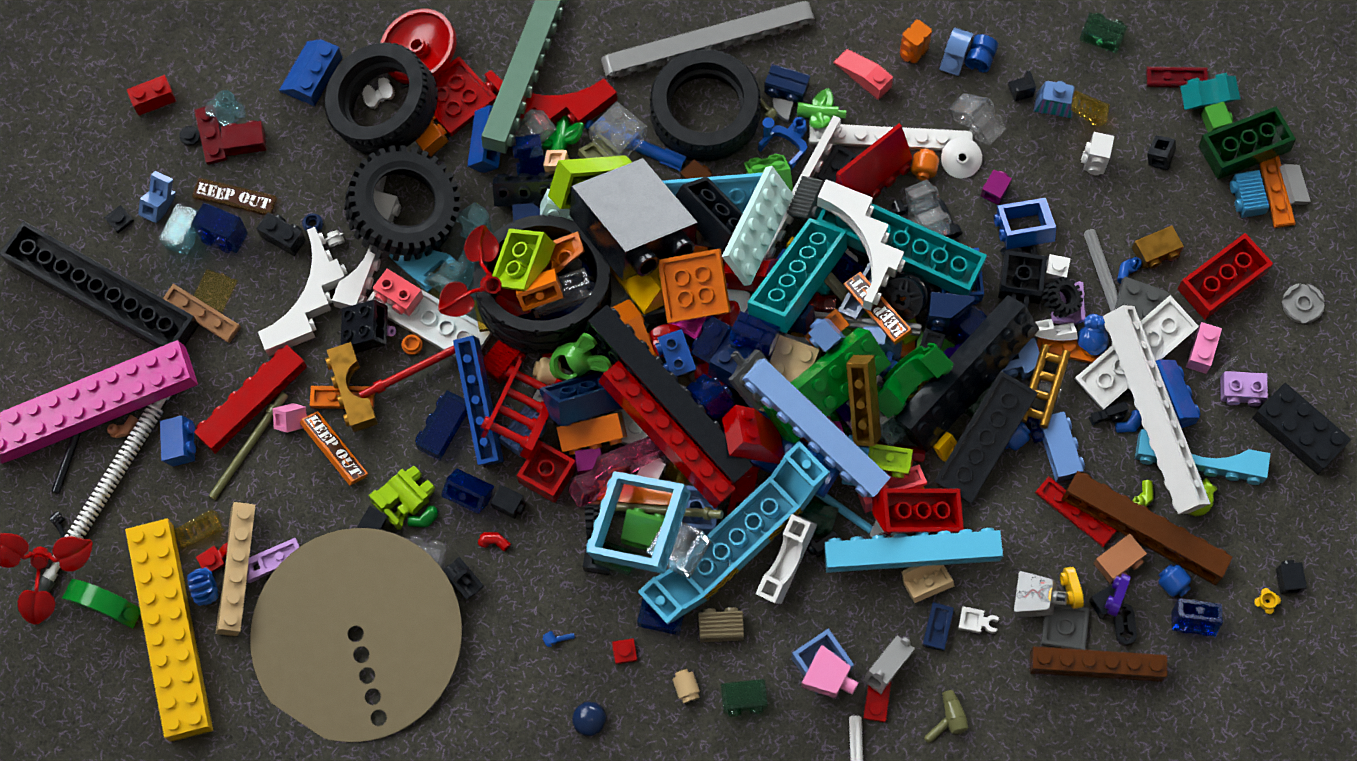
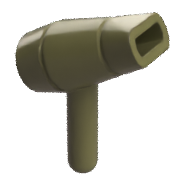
[925,690,968,743]

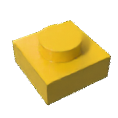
[933,432,957,462]

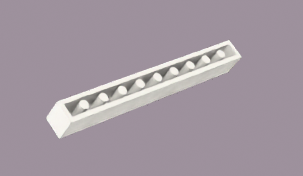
[1103,305,1210,514]

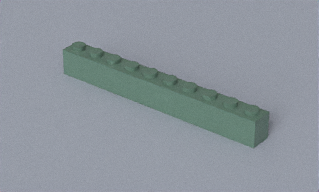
[481,0,568,154]

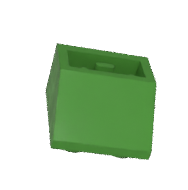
[744,154,793,192]
[621,508,665,552]

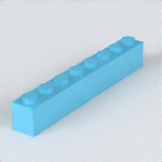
[824,528,1003,573]

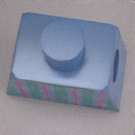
[1034,81,1075,118]

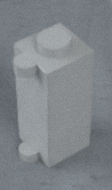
[863,635,915,694]

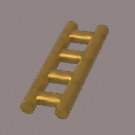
[1022,344,1071,429]

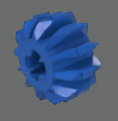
[187,568,219,606]

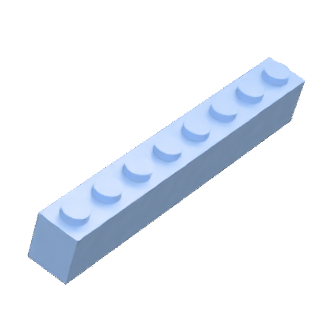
[742,358,891,497]

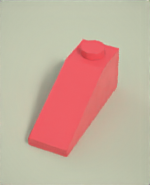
[834,49,893,100]

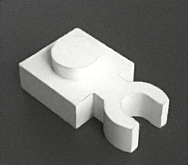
[958,607,999,634]

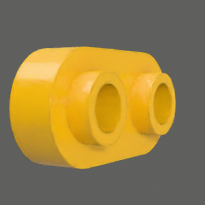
[1060,567,1084,609]

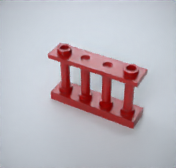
[481,359,562,459]

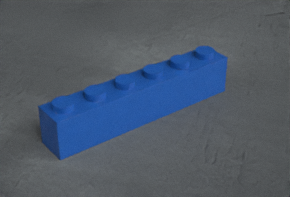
[453,335,504,466]

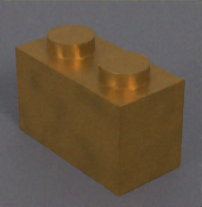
[1132,225,1184,269]

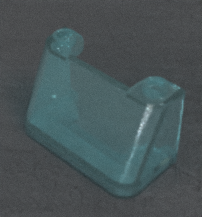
[424,202,494,292]

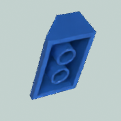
[279,40,343,106]
[1156,359,1200,428]

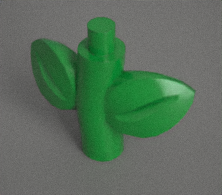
[534,116,584,150]

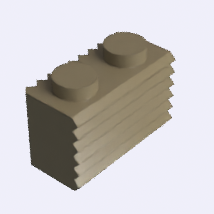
[699,607,744,642]

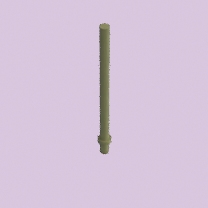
[589,501,723,520]

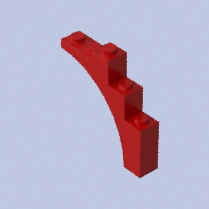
[484,70,617,129]

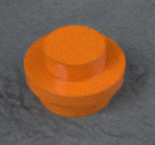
[402,334,423,355]

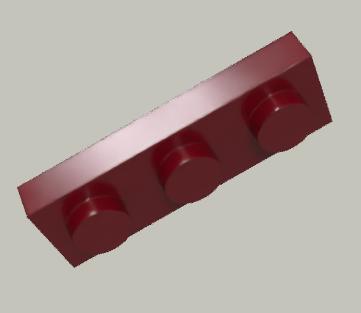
[194,105,227,165]

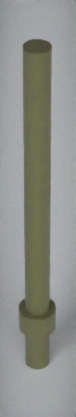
[208,392,288,500]

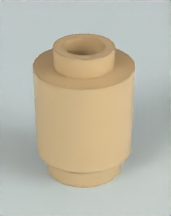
[672,669,700,704]

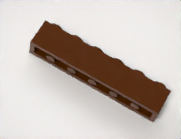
[1030,646,1167,682]

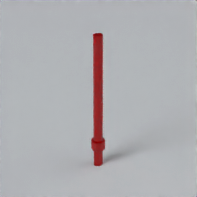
[359,345,456,398]

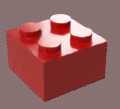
[516,440,577,503]

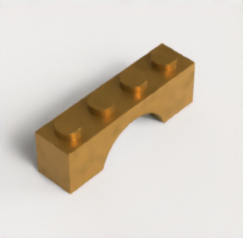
[325,342,378,432]

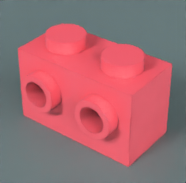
[373,269,424,316]

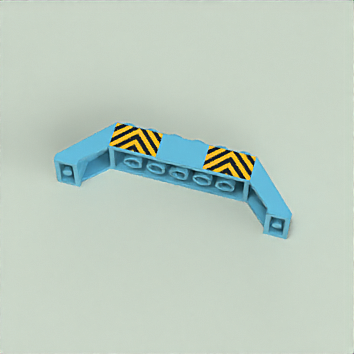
[638,441,830,624]

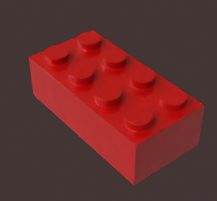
[1177,233,1273,320]

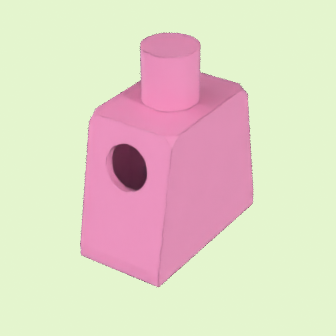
[801,645,858,698]

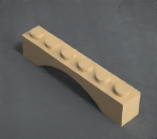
[216,502,255,636]

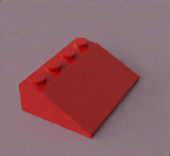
[835,123,912,200]

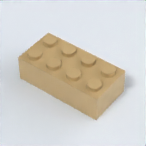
[759,335,822,412]

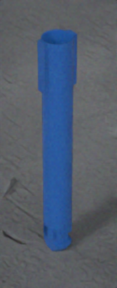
[584,120,687,172]

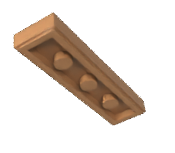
[163,284,241,343]

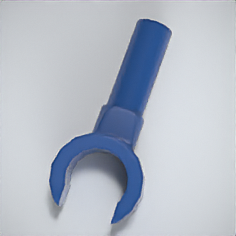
[543,631,575,647]

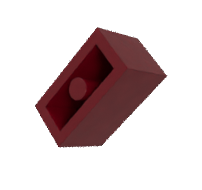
[221,120,267,156]

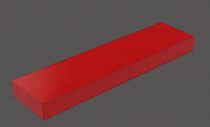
[1035,476,1117,547]

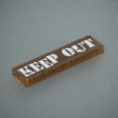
[192,178,277,215]

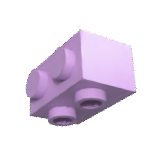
[1220,371,1268,407]

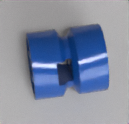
[965,34,999,73]

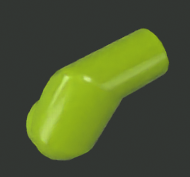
[1133,480,1154,507]

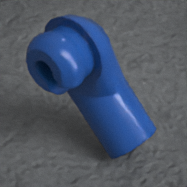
[1117,257,1142,283]
[1115,410,1142,433]

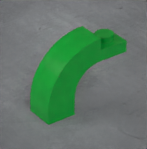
[62,579,141,629]

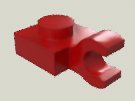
[196,542,228,573]

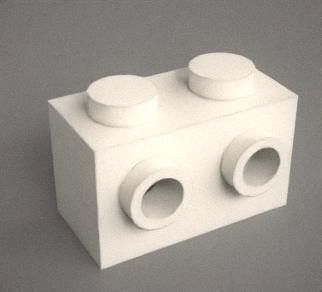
[1081,132,1114,175]

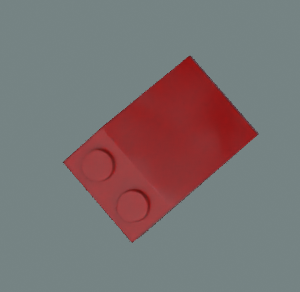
[722,405,784,464]

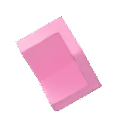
[273,403,307,432]

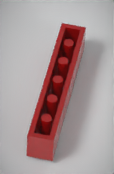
[194,345,307,454]

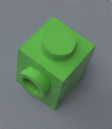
[1201,102,1233,132]

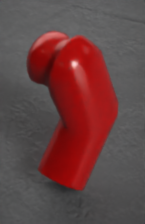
[478,532,511,552]

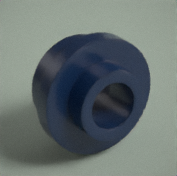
[302,213,323,232]

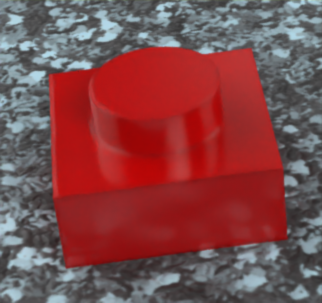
[612,638,637,664]

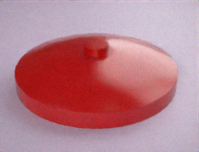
[380,9,456,84]

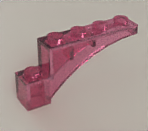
[568,437,665,507]

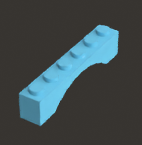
[1135,429,1270,485]

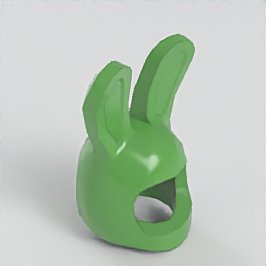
[549,333,612,380]

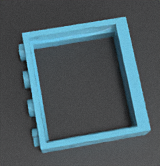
[586,471,691,574]

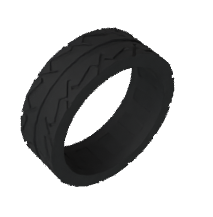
[473,215,612,354]

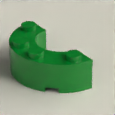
[877,343,954,419]

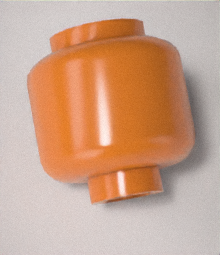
[911,149,939,181]

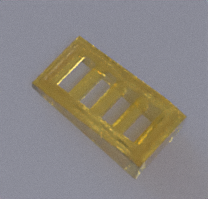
[1071,91,1109,127]
[174,510,224,549]

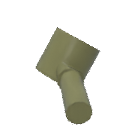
[761,98,777,121]

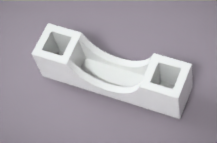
[756,514,817,604]

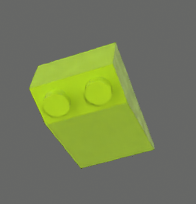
[492,229,555,291]

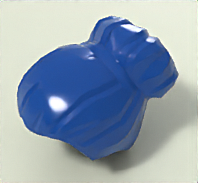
[1077,314,1109,356]

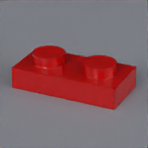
[863,682,891,723]

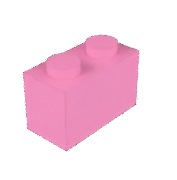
[1186,322,1222,374]

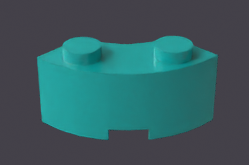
[1180,73,1240,110]

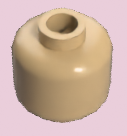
[533,357,565,385]

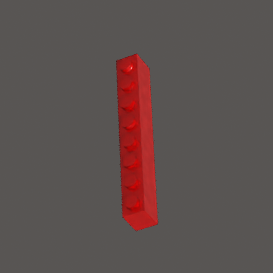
[599,361,736,509]

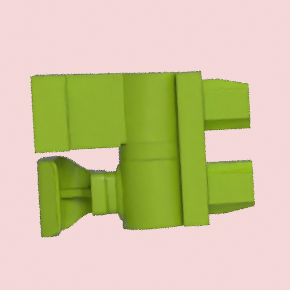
[369,466,435,530]

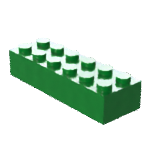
[762,327,891,444]

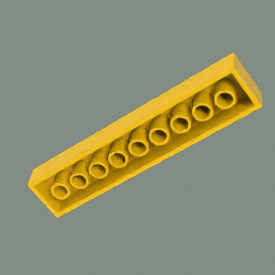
[125,518,213,742]

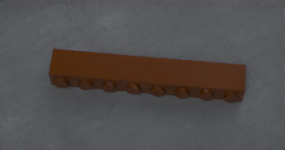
[1062,471,1233,585]

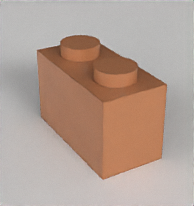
[1093,534,1147,584]

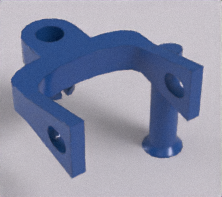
[758,117,807,171]

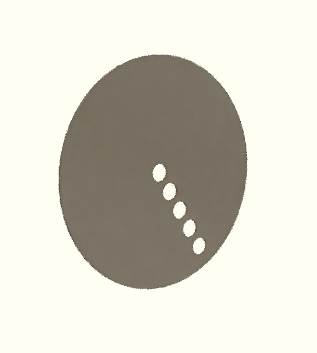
[250,528,462,742]

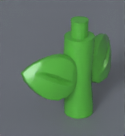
[797,88,846,128]

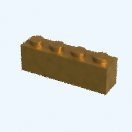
[846,355,881,446]

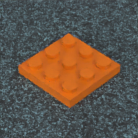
[658,249,731,323]

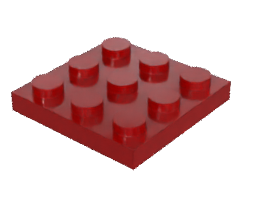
[434,56,497,136]

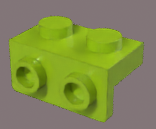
[868,444,913,478]

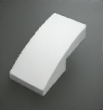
[1035,319,1078,341]

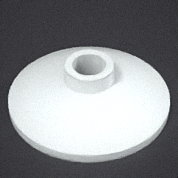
[941,138,982,178]

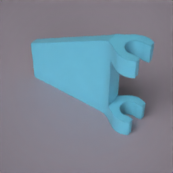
[389,250,457,293]

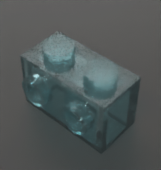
[159,204,204,254]

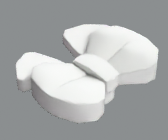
[362,78,394,109]

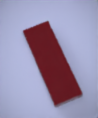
[1146,67,1208,87]

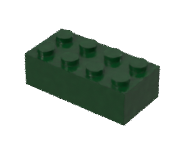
[1199,106,1296,180]

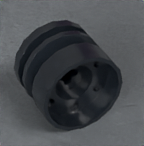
[881,272,931,321]

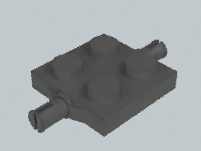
[728,350,769,411]

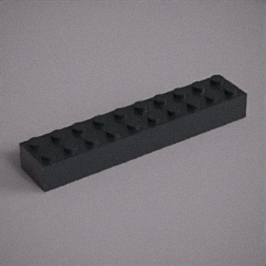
[0,221,199,348]
[583,305,753,485]

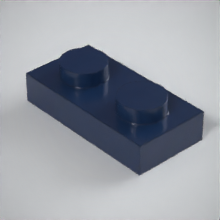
[922,602,954,651]

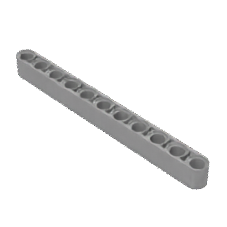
[601,1,815,80]

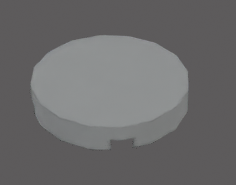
[1282,283,1325,324]

